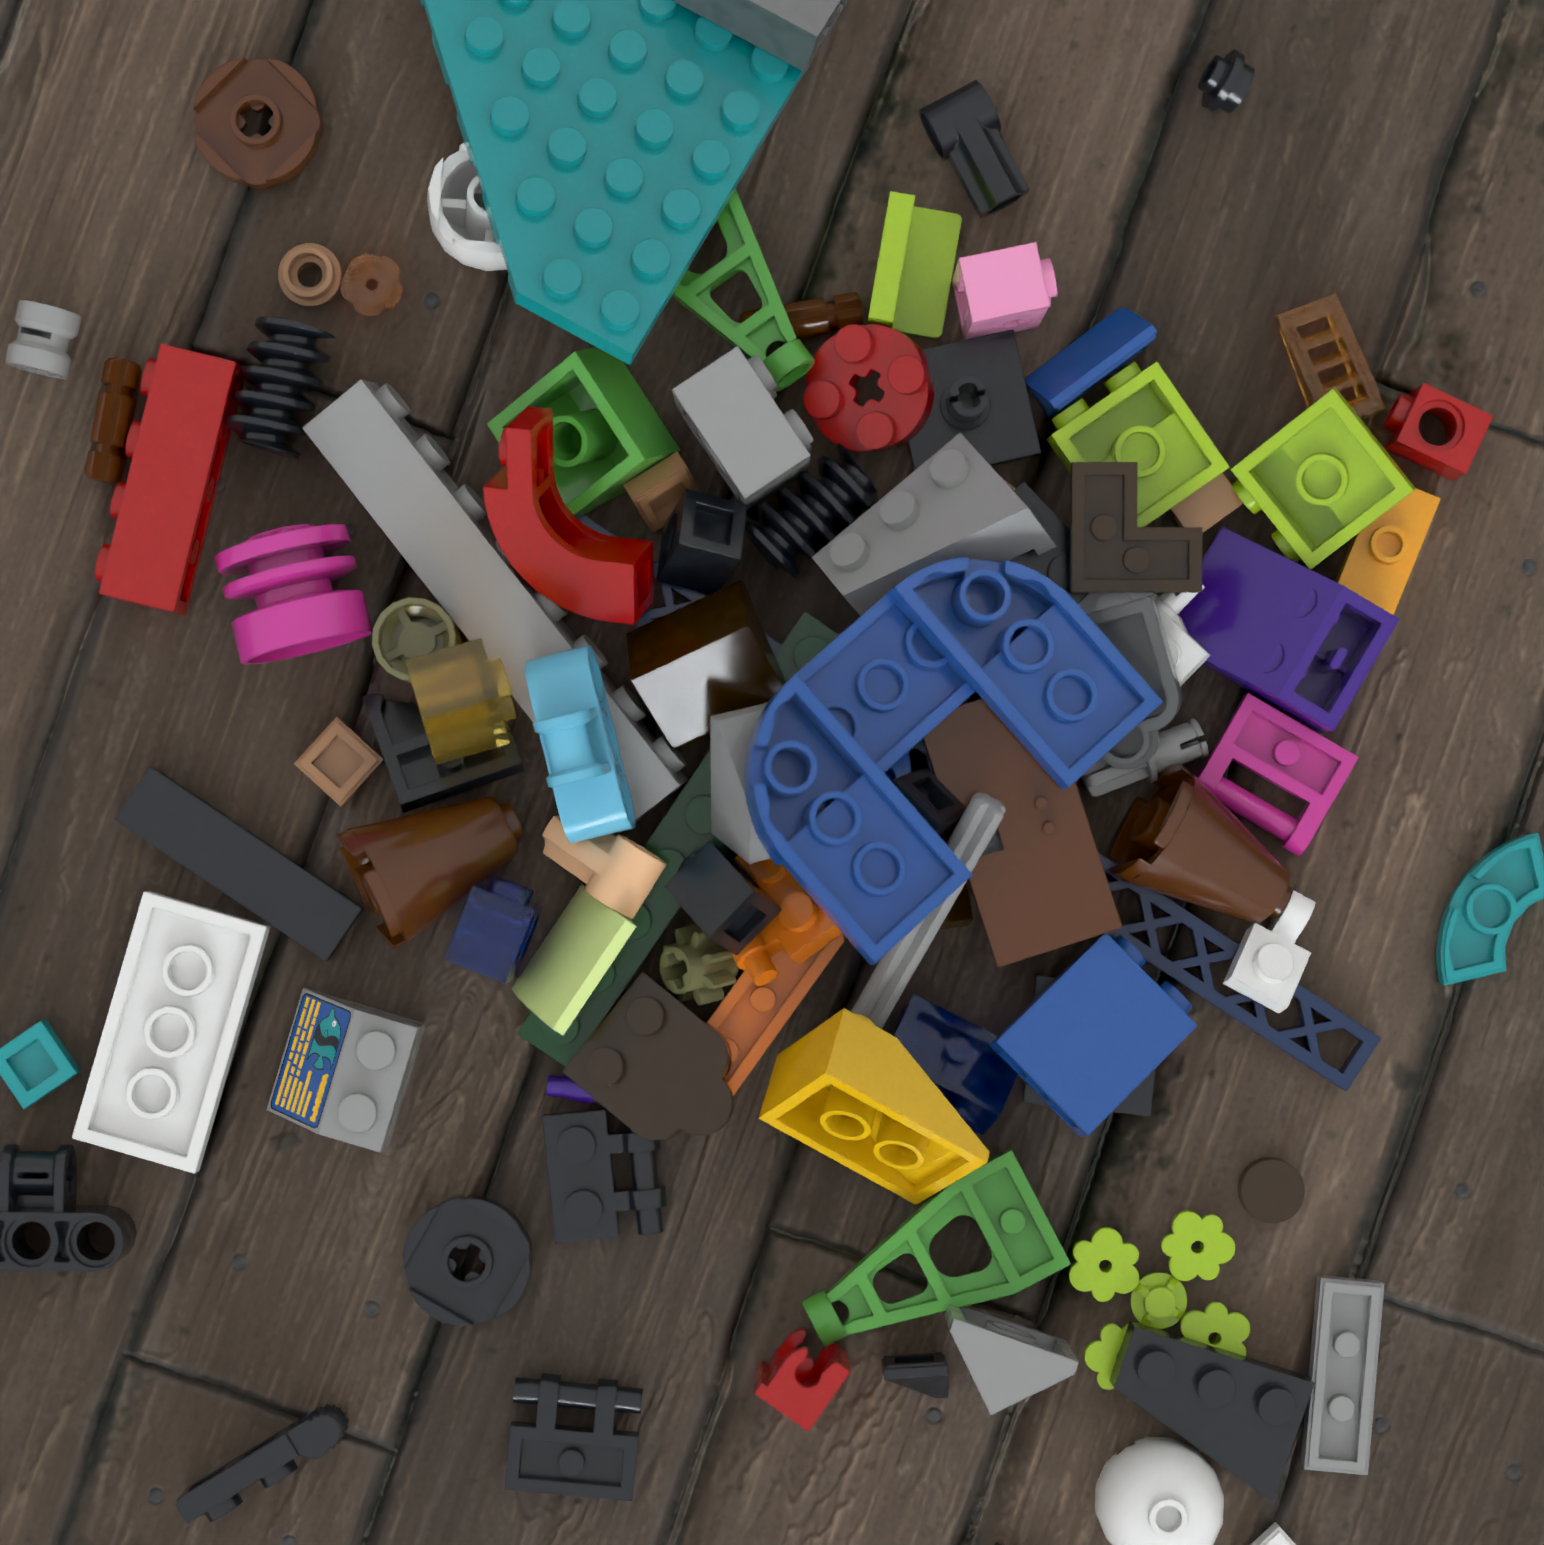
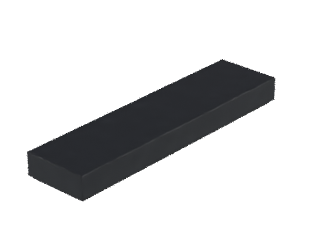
[115,767,364,961]

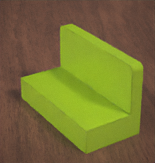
[867,191,962,340]

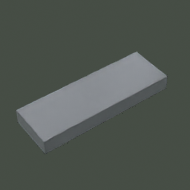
[1300,1275,1385,1475]

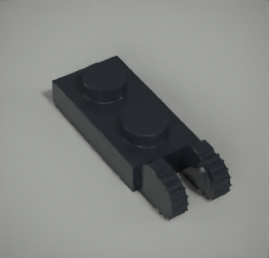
[175,1404,349,1524]

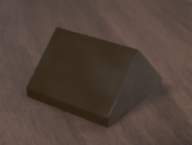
[626,580,785,750]

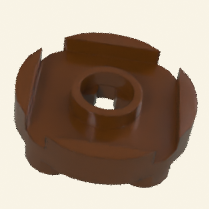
[193,58,324,190]

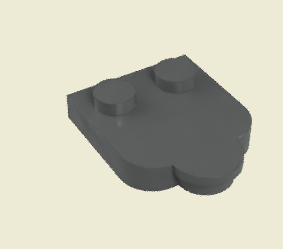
[1087,595,1182,770]

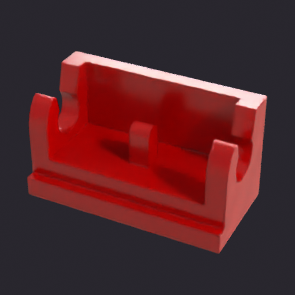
[754,1328,850,1432]

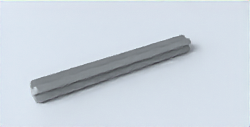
[851,792,1005,1029]

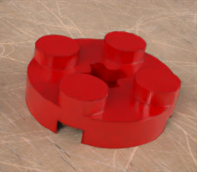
[803,324,934,453]

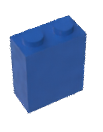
[989,933,1198,1137]

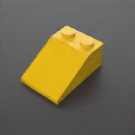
[758,1008,990,1205]

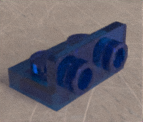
[893,994,1018,1135]

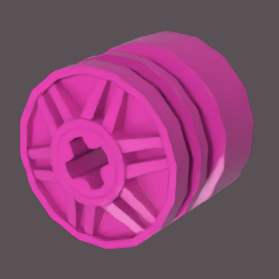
[215,524,373,665]

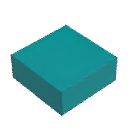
[0,1019,82,1109]

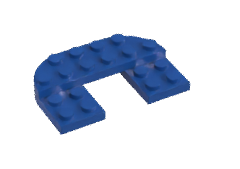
[744,557,1163,965]

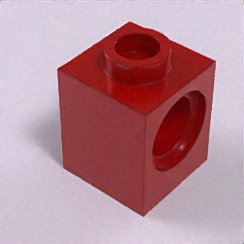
[1383,383,1493,481]

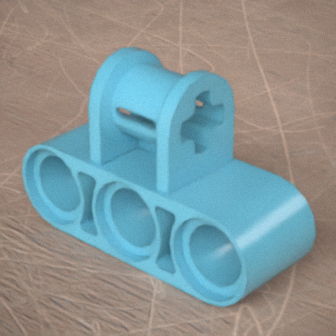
[525,645,635,843]

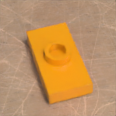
[1335,488,1441,615]

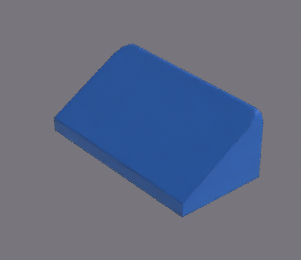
[1025,307,1157,417]

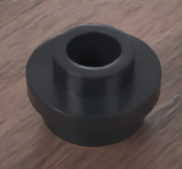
[1198,50,1255,113]

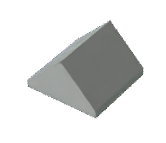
[943,1305,1079,1415]

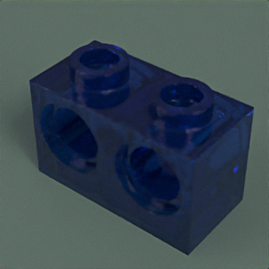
[444,877,544,984]

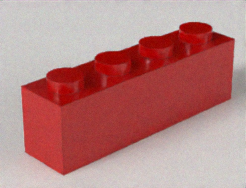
[95,344,244,616]

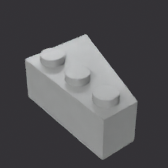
[812,433,1057,616]

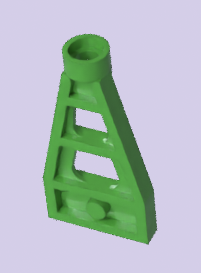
[672,189,815,392]
[802,1148,1071,1347]

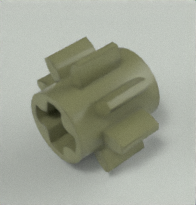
[660,924,739,1006]

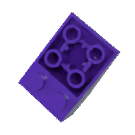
[1178,527,1400,733]

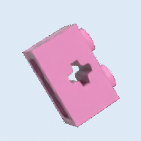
[951,242,1057,340]

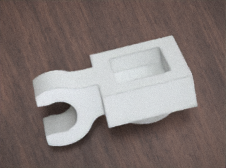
[1223,890,1316,1013]

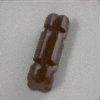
[739,292,864,339]
[85,358,142,483]

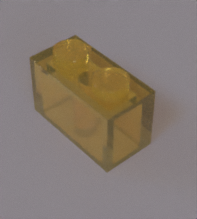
[405,638,517,765]

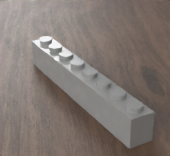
[303,379,689,833]

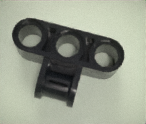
[0,1144,137,1271]

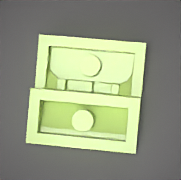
[512,883,637,1036]

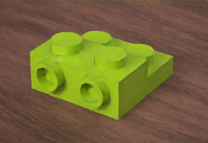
[1046,362,1230,527]
[1230,387,1415,570]

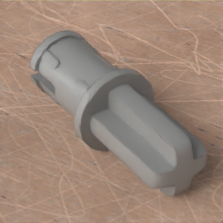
[1081,718,1209,797]

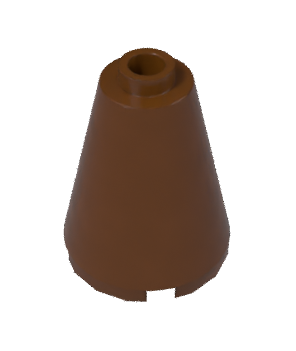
[1109,764,1292,924]
[337,796,524,950]

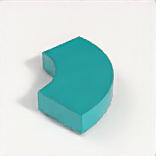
[1436,832,1544,986]

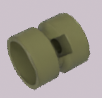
[372,597,464,686]

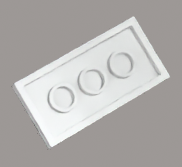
[72,891,271,1174]

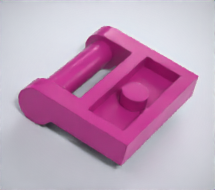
[1193,693,1359,857]

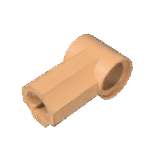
[542,816,667,919]

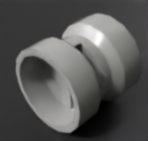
[4,300,82,380]

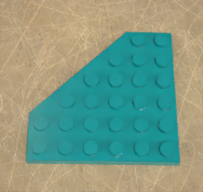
[419,0,805,365]

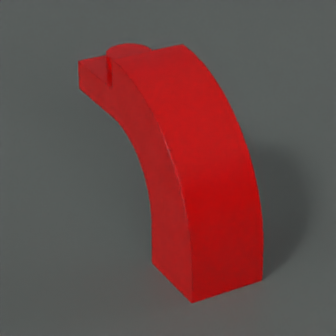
[483,406,654,625]

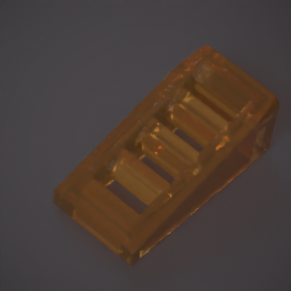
[1275,293,1385,419]

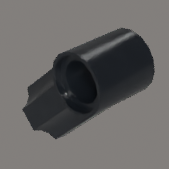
[919,80,1029,219]

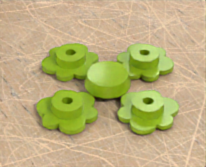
[1069,1210,1250,1390]

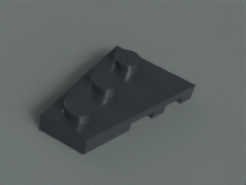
[1109,1321,1315,1502]

